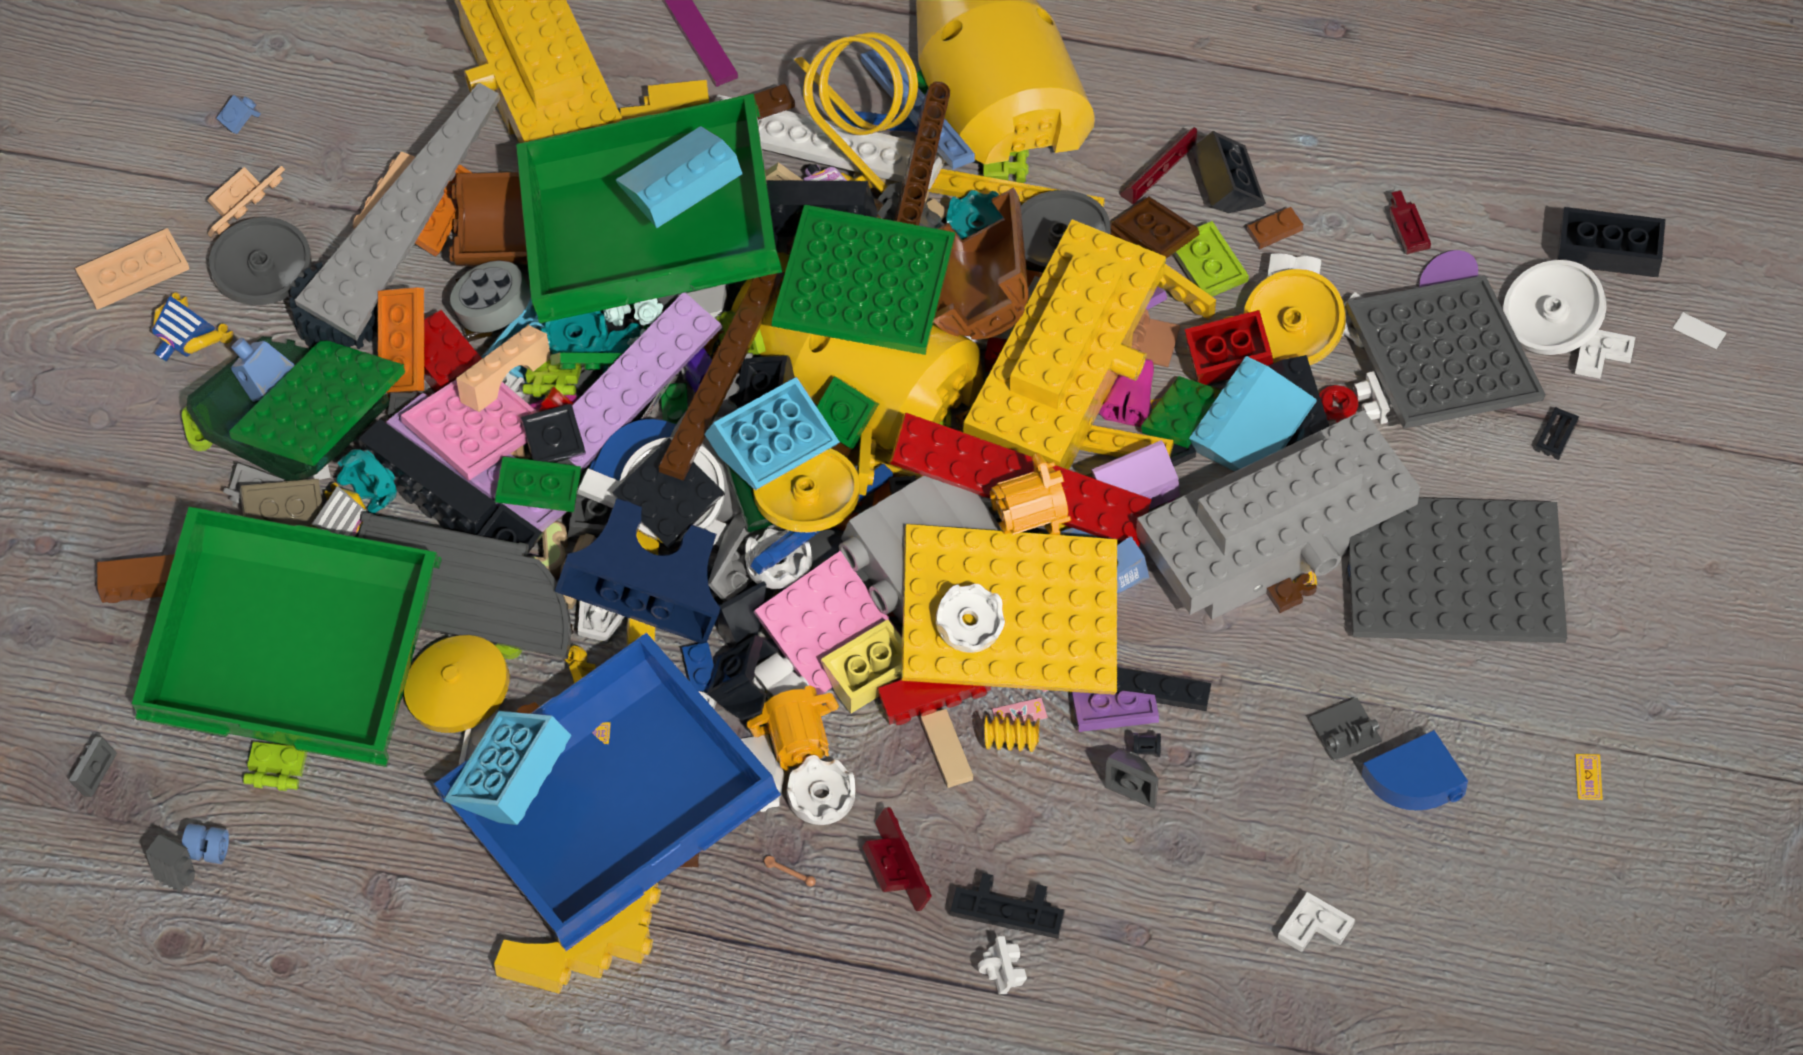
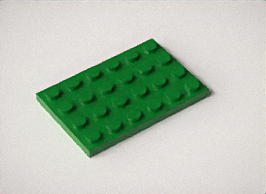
[229,340,405,466]

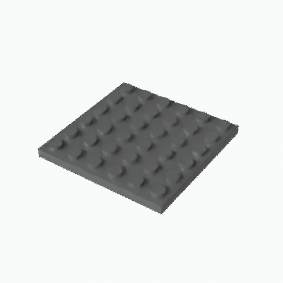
[1345,275,1546,429]

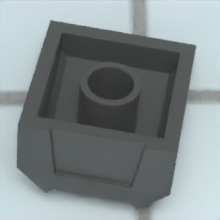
[567,482,613,538]

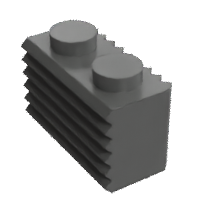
[146,834,195,892]

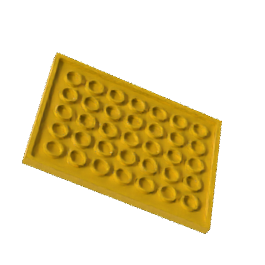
[902,524,1117,695]

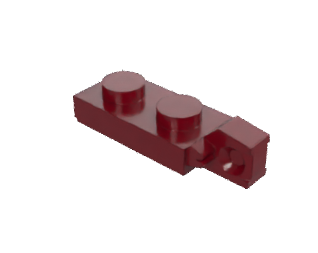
[1389,190,1431,255]

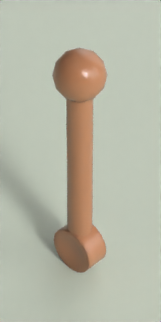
[764,856,816,887]

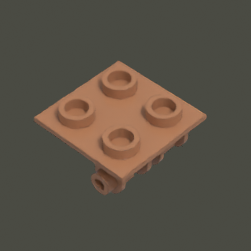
[1132,309,1181,367]

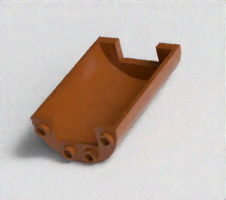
[450,172,528,266]
[934,187,1028,340]

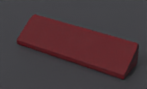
[1120,127,1197,204]

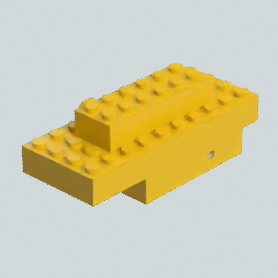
[454,0,623,143]
[963,219,1166,470]

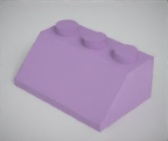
[1092,440,1180,509]

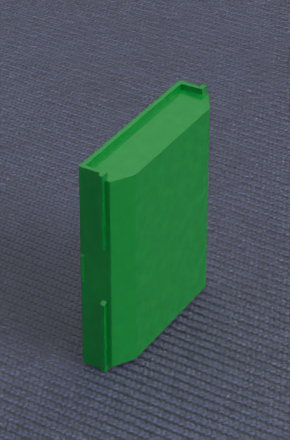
[516,93,782,324]
[132,507,442,767]

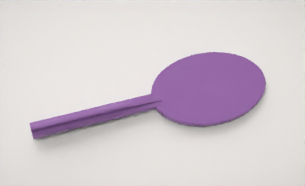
[1419,250,1478,288]

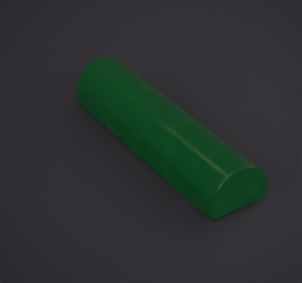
[724,461,773,533]

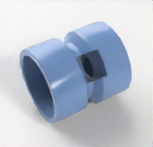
[181,823,229,864]

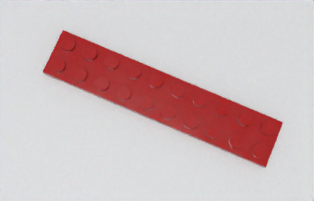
[889,413,1152,547]

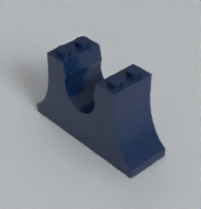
[555,498,720,644]

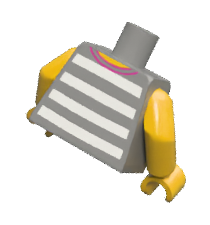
[311,483,367,538]

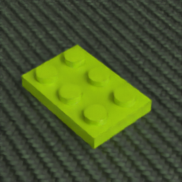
[1173,221,1249,297]

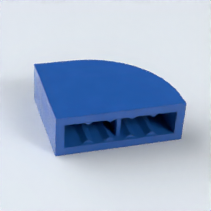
[590,419,677,481]
[1362,730,1468,811]

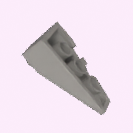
[708,513,777,602]

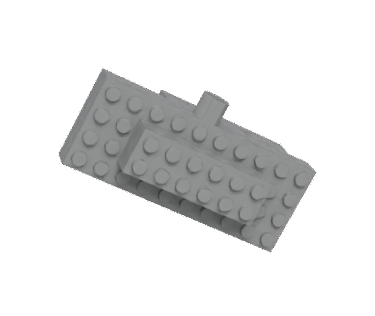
[1136,410,1420,620]

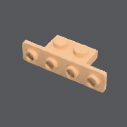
[207,166,285,237]

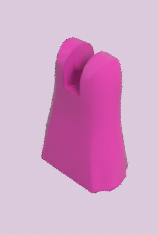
[1099,359,1154,427]

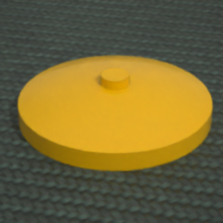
[1243,269,1346,365]
[753,448,860,532]
[404,635,510,733]

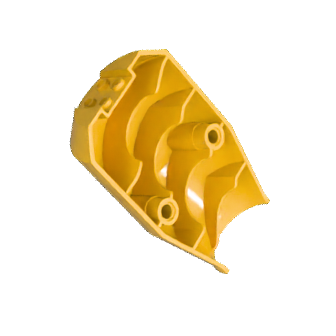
[916,0,1095,164]
[731,252,984,449]

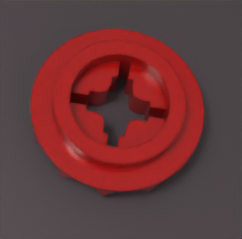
[1319,385,1358,423]

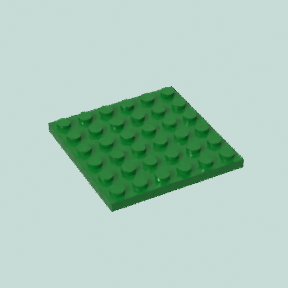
[772,205,956,355]

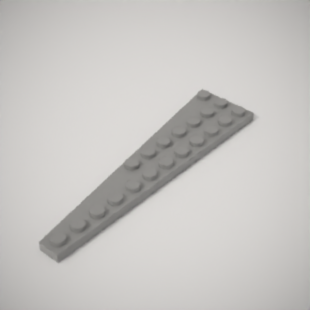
[295,83,500,341]

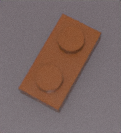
[1247,207,1304,250]

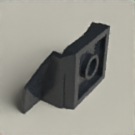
[707,635,779,720]

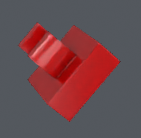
[539,387,574,412]

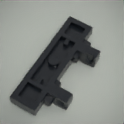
[950,873,1065,939]

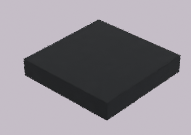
[521,404,586,463]

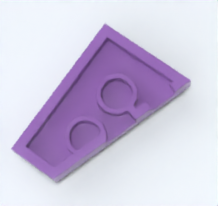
[1071,691,1159,732]

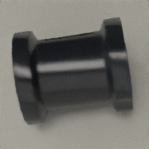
[1133,733,1161,757]

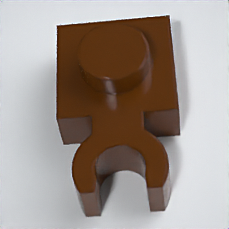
[1266,573,1317,613]

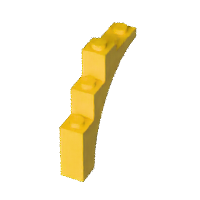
[620,80,709,120]
[494,883,661,994]

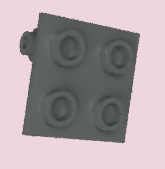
[1309,698,1382,761]

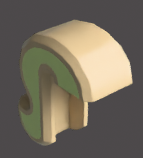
[529,521,568,580]

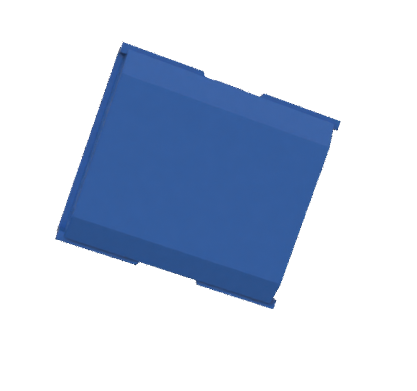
[434,633,781,951]

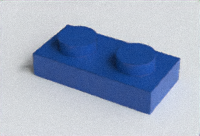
[682,642,714,693]

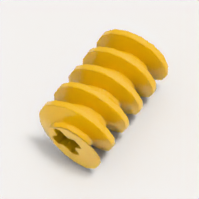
[984,715,1040,752]

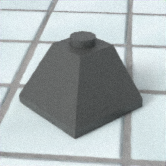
[1105,749,1159,809]

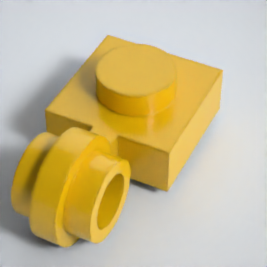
[565,646,596,683]

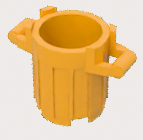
[990,453,1071,535]
[747,685,839,771]

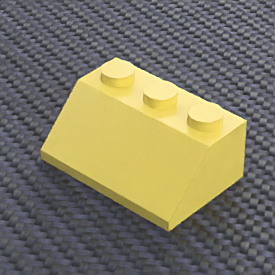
[821,619,902,713]

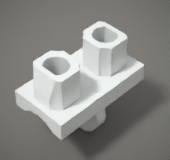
[1353,371,1393,424]
[978,936,1027,994]

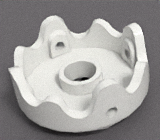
[745,529,812,589]
[936,584,1005,653]
[787,755,855,825]

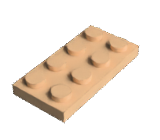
[75,228,189,310]

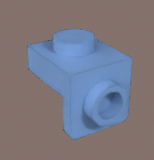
[217,95,261,134]

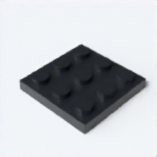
[612,438,725,549]

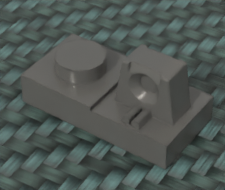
[69,737,117,797]

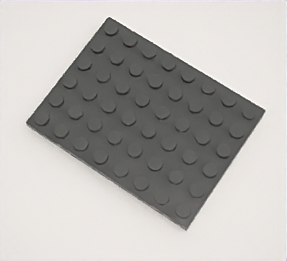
[1348,498,1567,643]

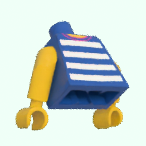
[152,293,233,362]

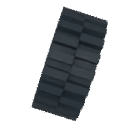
[290,262,378,349]

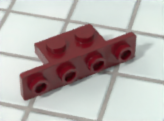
[862,807,932,911]

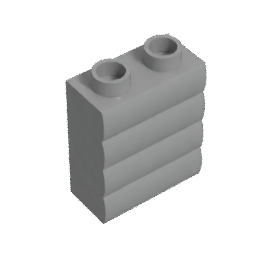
[839,476,1002,624]

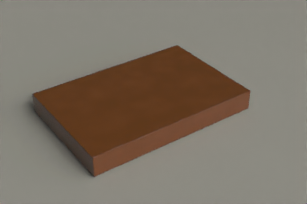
[1112,196,1200,258]

